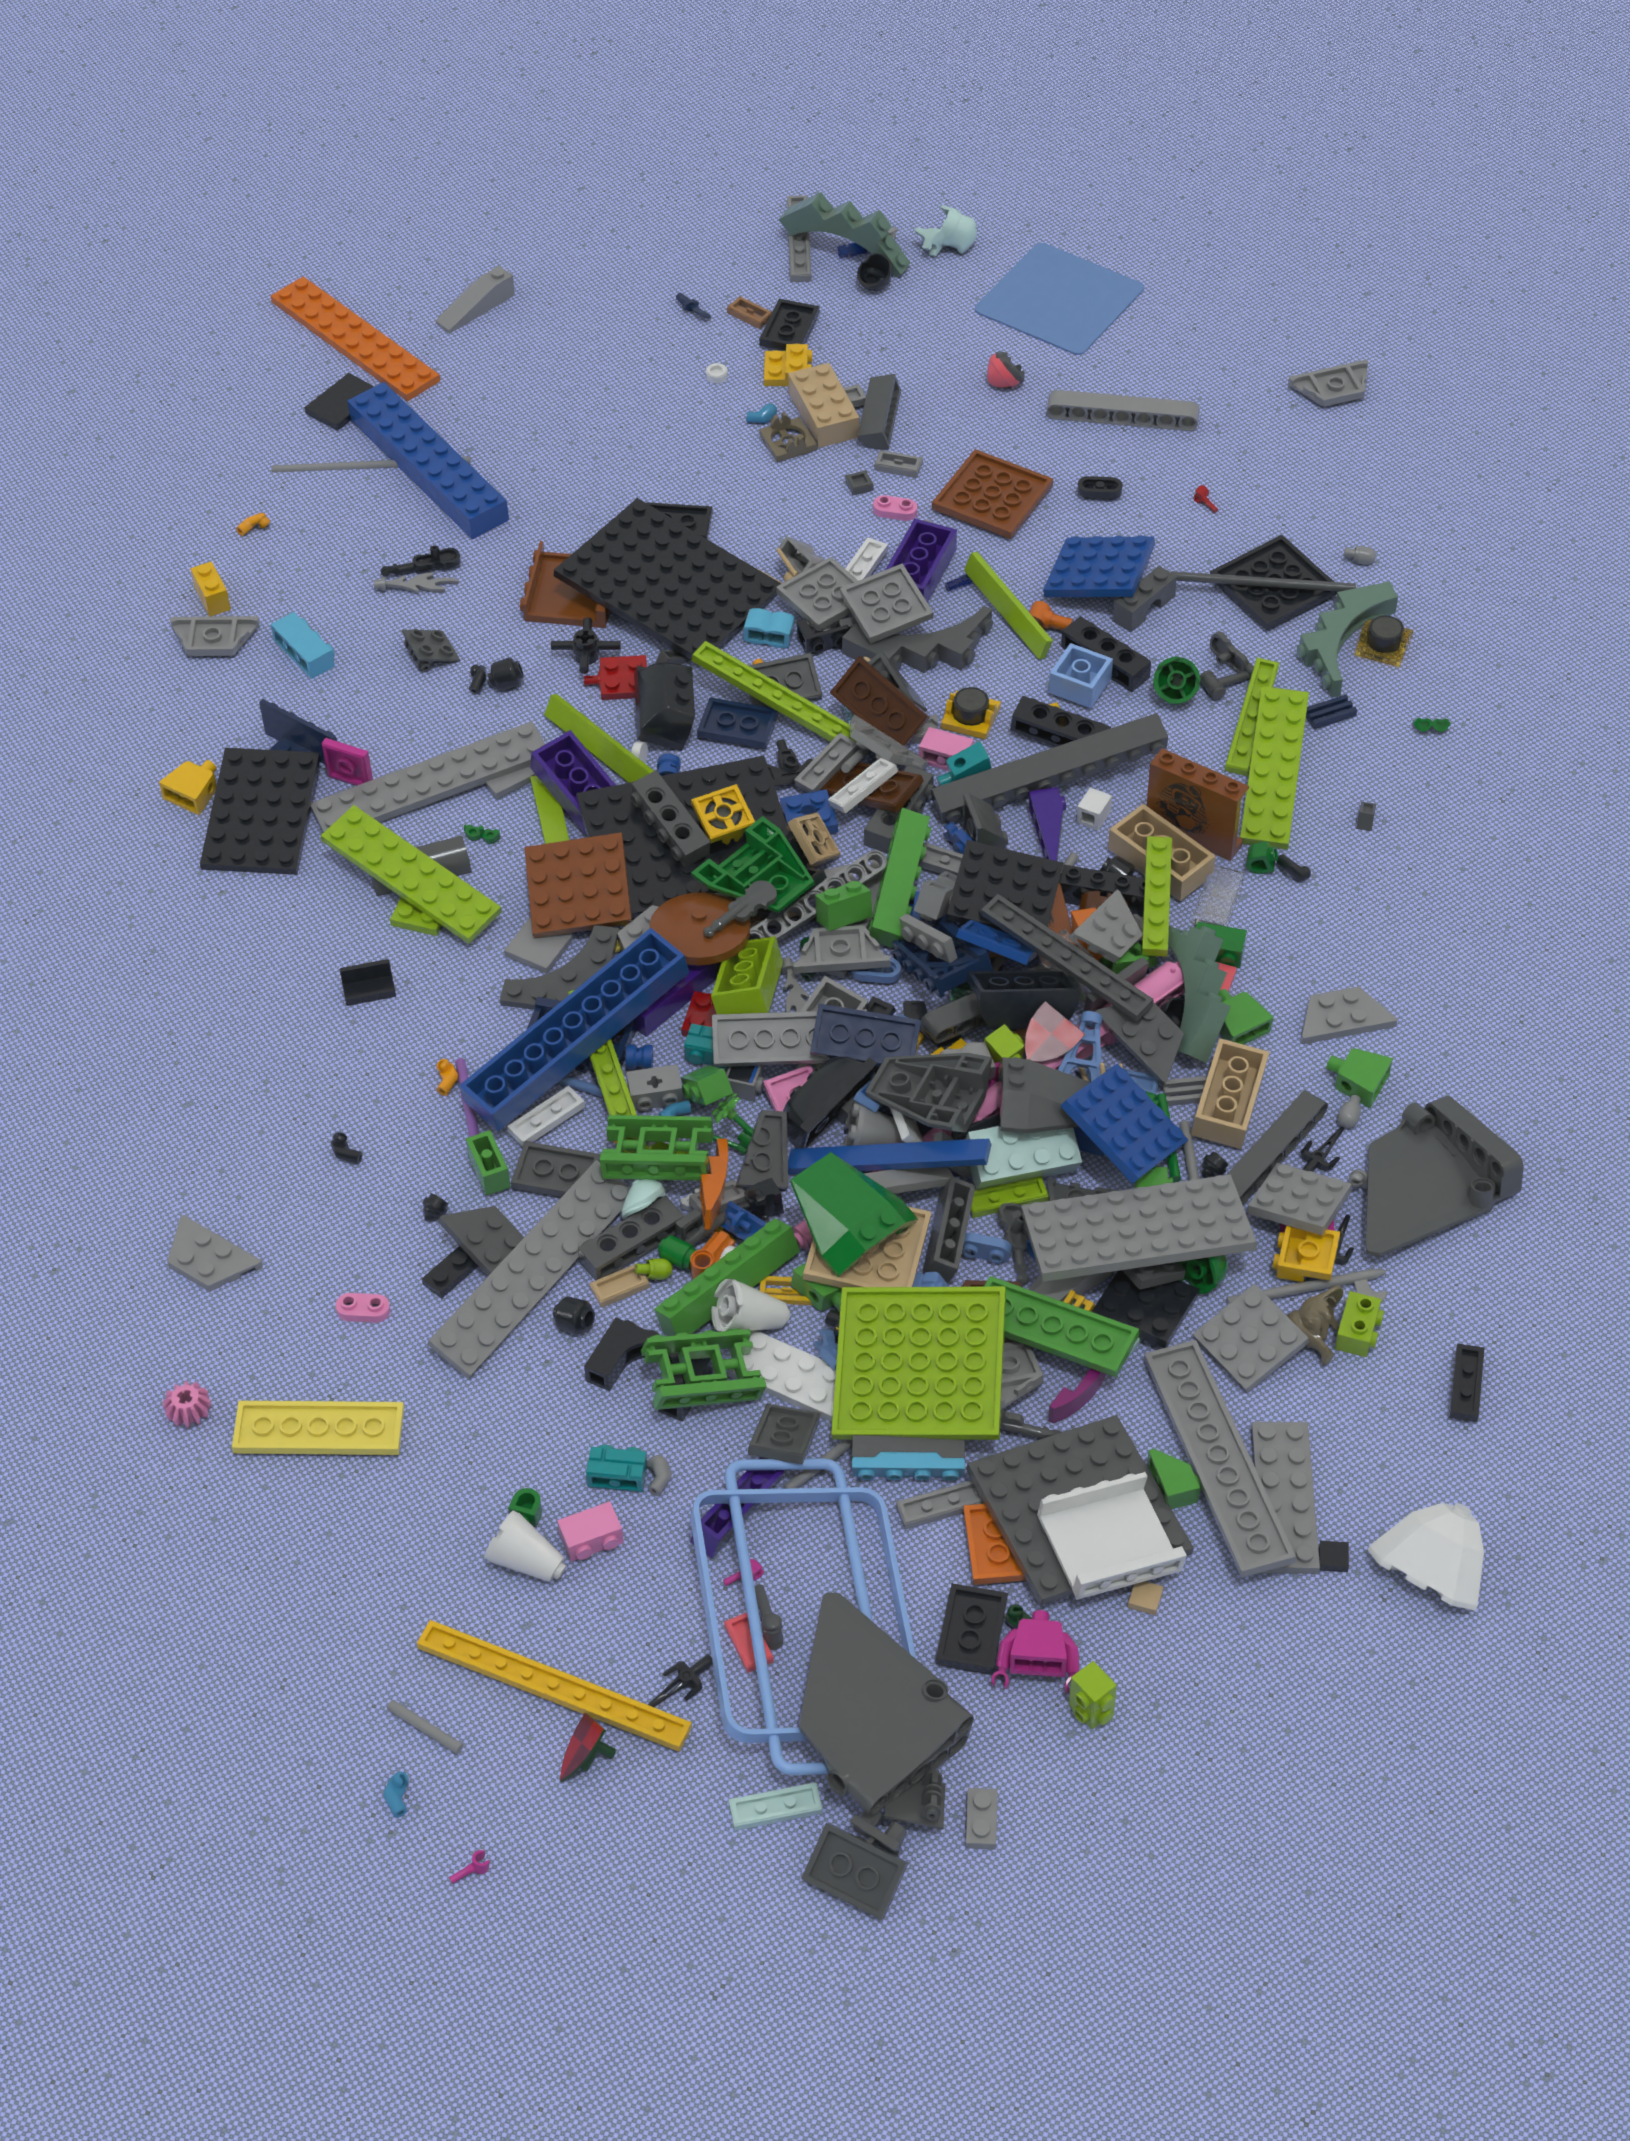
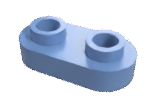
[851,958,901,983]
[962,1232,1012,1264]

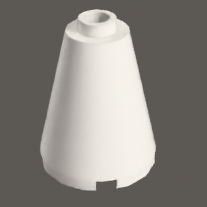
[711,1279,790,1331]
[484,1510,567,1582]

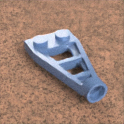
[1058,1011,1103,1082]

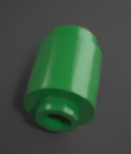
[658,1235,697,1270]

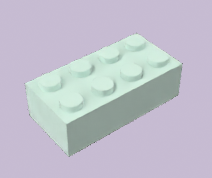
[964,1126,1082,1190]

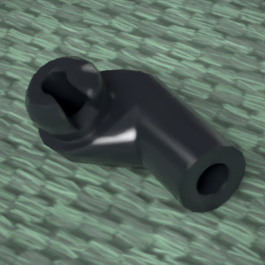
[469,664,487,694]
[1276,854,1311,882]

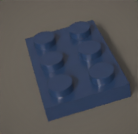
[697,697,778,749]

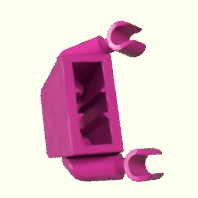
[991,1610,1080,1694]

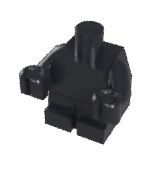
[737,1178,784,1223]

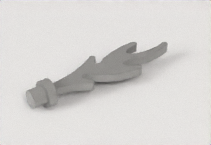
[374,573,459,594]
[781,957,809,1012]

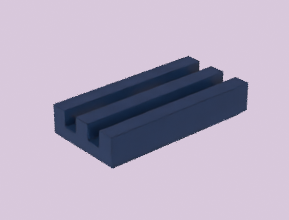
[1306,694,1357,729]

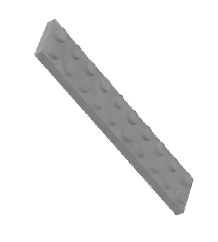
[311,721,545,833]
[427,1160,630,1379]
[1144,1340,1296,1578]

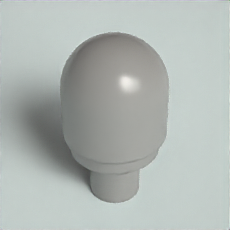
[1343,546,1376,565]
[1337,1095,1361,1129]

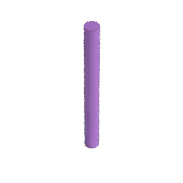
[455,1058,479,1137]

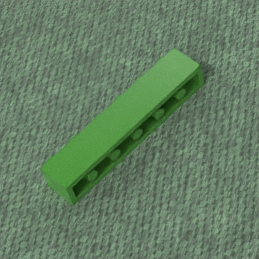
[868,808,931,948]
[654,1218,800,1336]

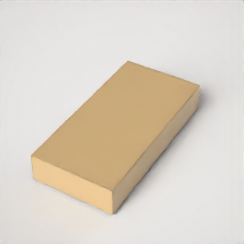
[589,1263,650,1308]

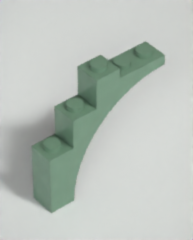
[779,192,911,277]
[1297,581,1398,698]
[1168,925,1231,1063]

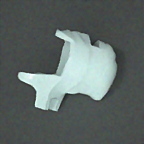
[914,205,977,257]

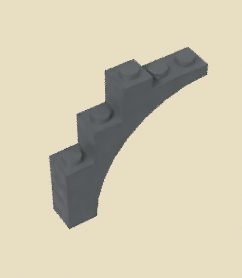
[842,606,993,673]

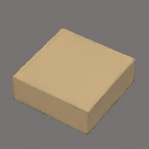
[1128,1581,1164,1615]

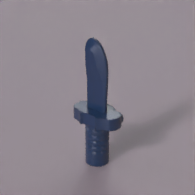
[676,292,711,319]

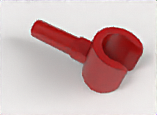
[1193,485,1218,513]

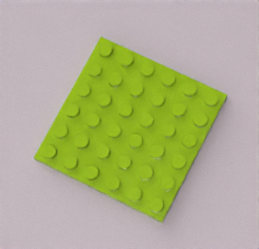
[831,1286,1006,1440]

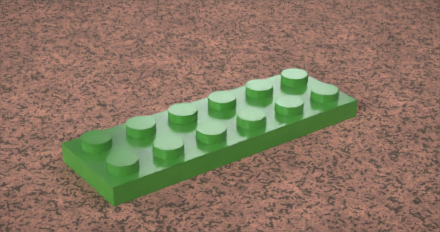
[984,1276,1139,1378]

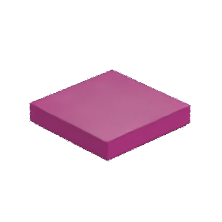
[322,738,373,786]

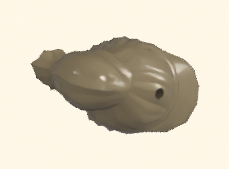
[1287,1285,1343,1365]

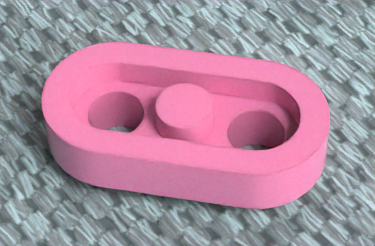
[873,495,917,521]
[336,1293,390,1323]

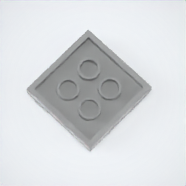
[776,557,858,631]
[840,563,933,644]
[1247,1163,1352,1236]
[1193,1283,1310,1393]

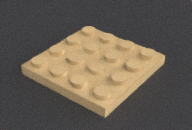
[803,1207,932,1288]

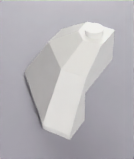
[1368,1503,1484,1611]

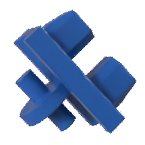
[721,1201,766,1241]

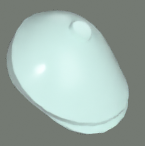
[621,1179,666,1219]

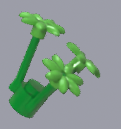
[690,1093,753,1154]

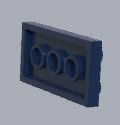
[810,1004,921,1066]

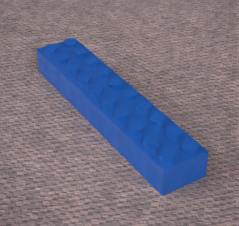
[347,382,509,540]
[459,928,689,1132]

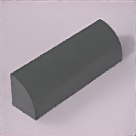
[858,374,901,450]
[370,836,472,897]

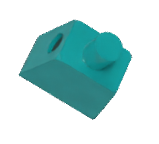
[936,741,992,786]

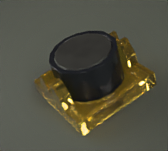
[1355,615,1414,667]

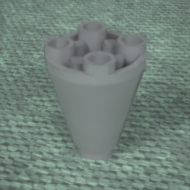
[843,1102,905,1146]

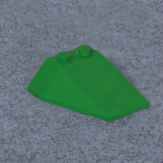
[691,816,814,913]
[790,1152,918,1277]

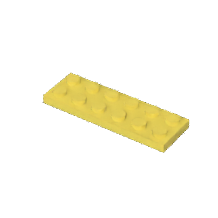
[232,1401,404,1455]

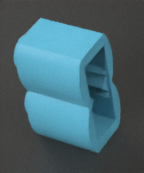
[743,608,795,648]

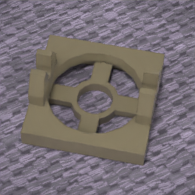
[759,412,817,462]

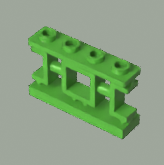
[600,1115,714,1181]
[641,1328,767,1410]

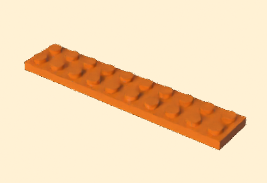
[271,276,440,402]

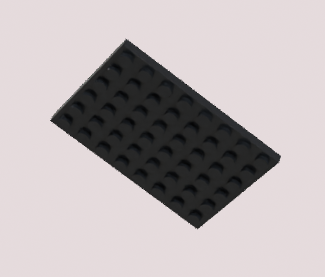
[553,498,781,660]
[576,755,789,918]

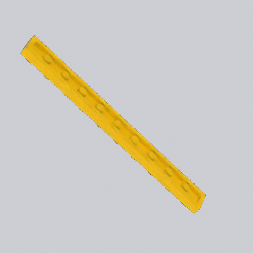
[417,1620,692,1752]

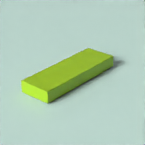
[970,1176,1049,1218]

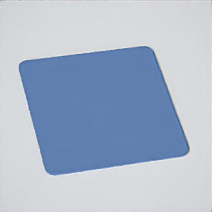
[975,243,1144,355]

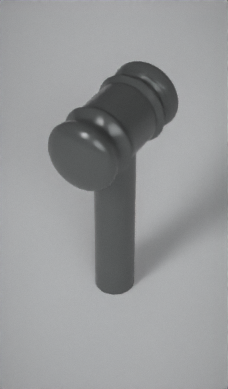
[1200,670,1251,700]
[754,1584,783,1650]

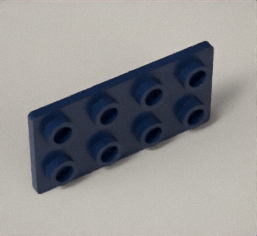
[259,699,337,765]

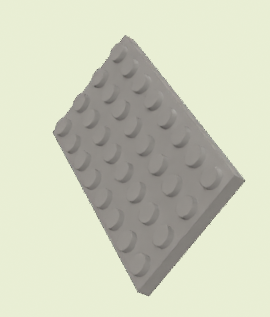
[1021,1174,1257,1282]

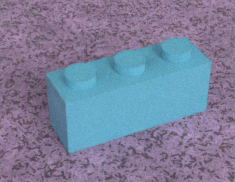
[271,612,335,679]

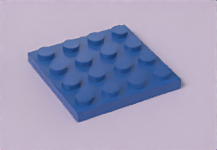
[1043,535,1155,597]
[1061,1063,1189,1184]

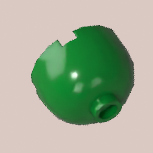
[1153,656,1201,704]
[1178,1255,1228,1294]

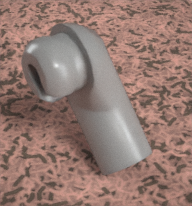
[1349,1169,1368,1189]
[648,1455,672,1496]

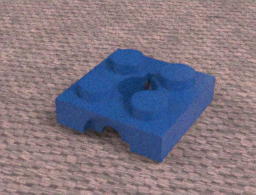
[780,789,838,834]

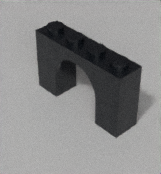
[584,1317,713,1422]

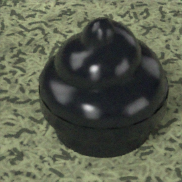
[1202,1151,1228,1178]
[422,1193,449,1221]

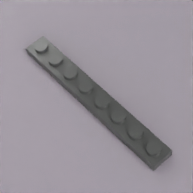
[981,894,1154,1021]

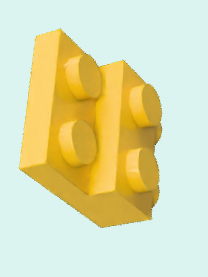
[764,344,812,386]
[1272,1225,1340,1282]

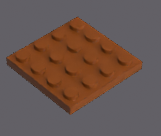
[932,449,1053,539]
[524,832,632,938]

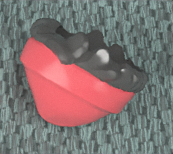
[987,351,1025,388]

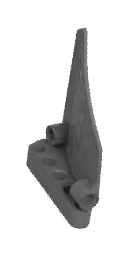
[1366,1096,1524,1256]
[799,1593,974,1816]

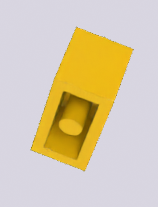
[190,561,231,617]

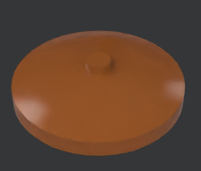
[649,892,750,965]

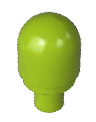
[635,1258,673,1280]

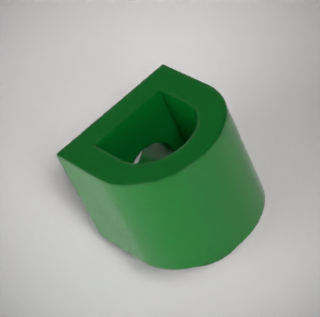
[1246,841,1278,874]
[508,1488,542,1527]

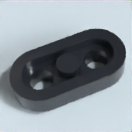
[1077,476,1123,499]

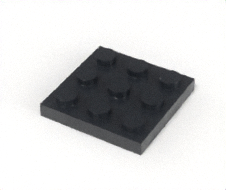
[1092,1270,1200,1348]

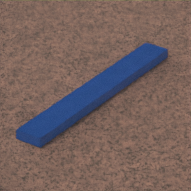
[788,1138,992,1175]

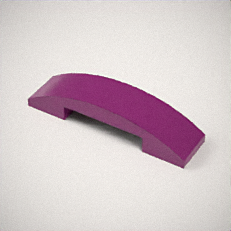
[1048,1368,1106,1424]

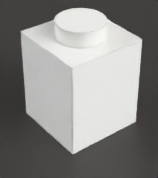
[1076,787,1112,831]

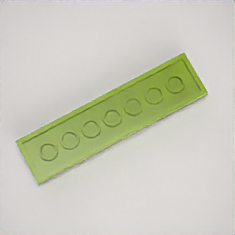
[1240,686,1309,850]
[320,805,502,944]

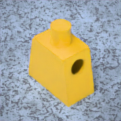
[159,760,217,815]

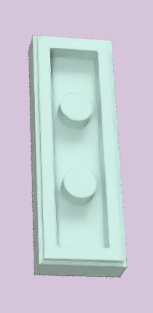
[729,1782,823,1831]

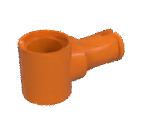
[1029,601,1073,631]

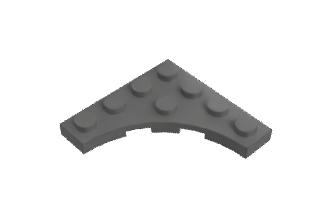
[500,925,619,1010]

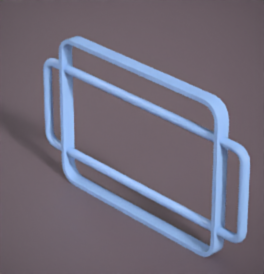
[690,1458,916,1776]

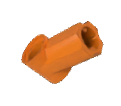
[690,1231,735,1279]

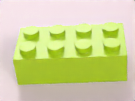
[711,936,783,1015]

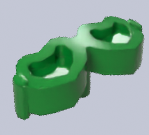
[1412,718,1451,732]
[464,824,501,844]

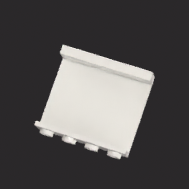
[1037,1472,1187,1600]

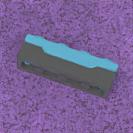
[852,1435,965,1481]

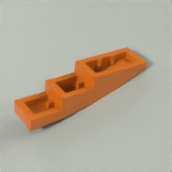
[700,1139,728,1230]

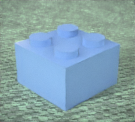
[1049,643,1113,708]

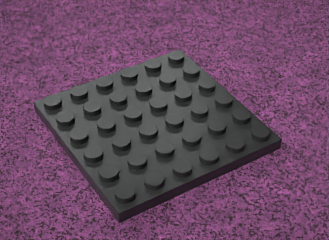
[966,1415,1194,1606]

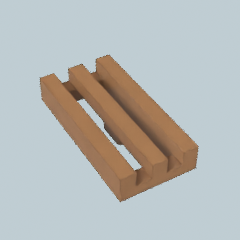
[727,296,772,330]

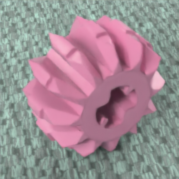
[163,1380,211,1428]

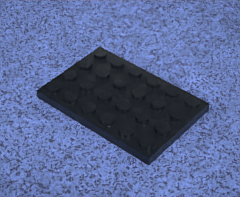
[200,748,321,875]

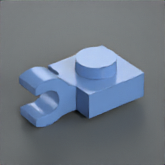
[814,1329,838,1370]

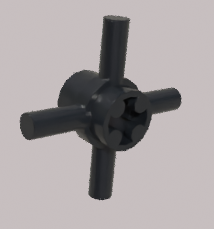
[551,617,621,674]

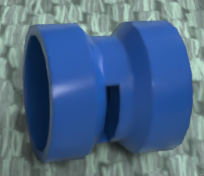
[657,753,681,776]
[626,1044,654,1070]

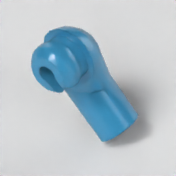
[747,403,777,423]
[658,1100,692,1116]
[383,1771,409,1818]

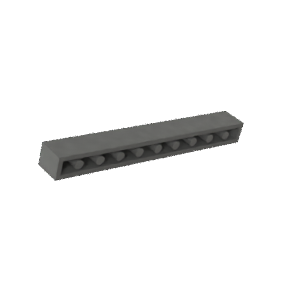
[932,713,1168,824]

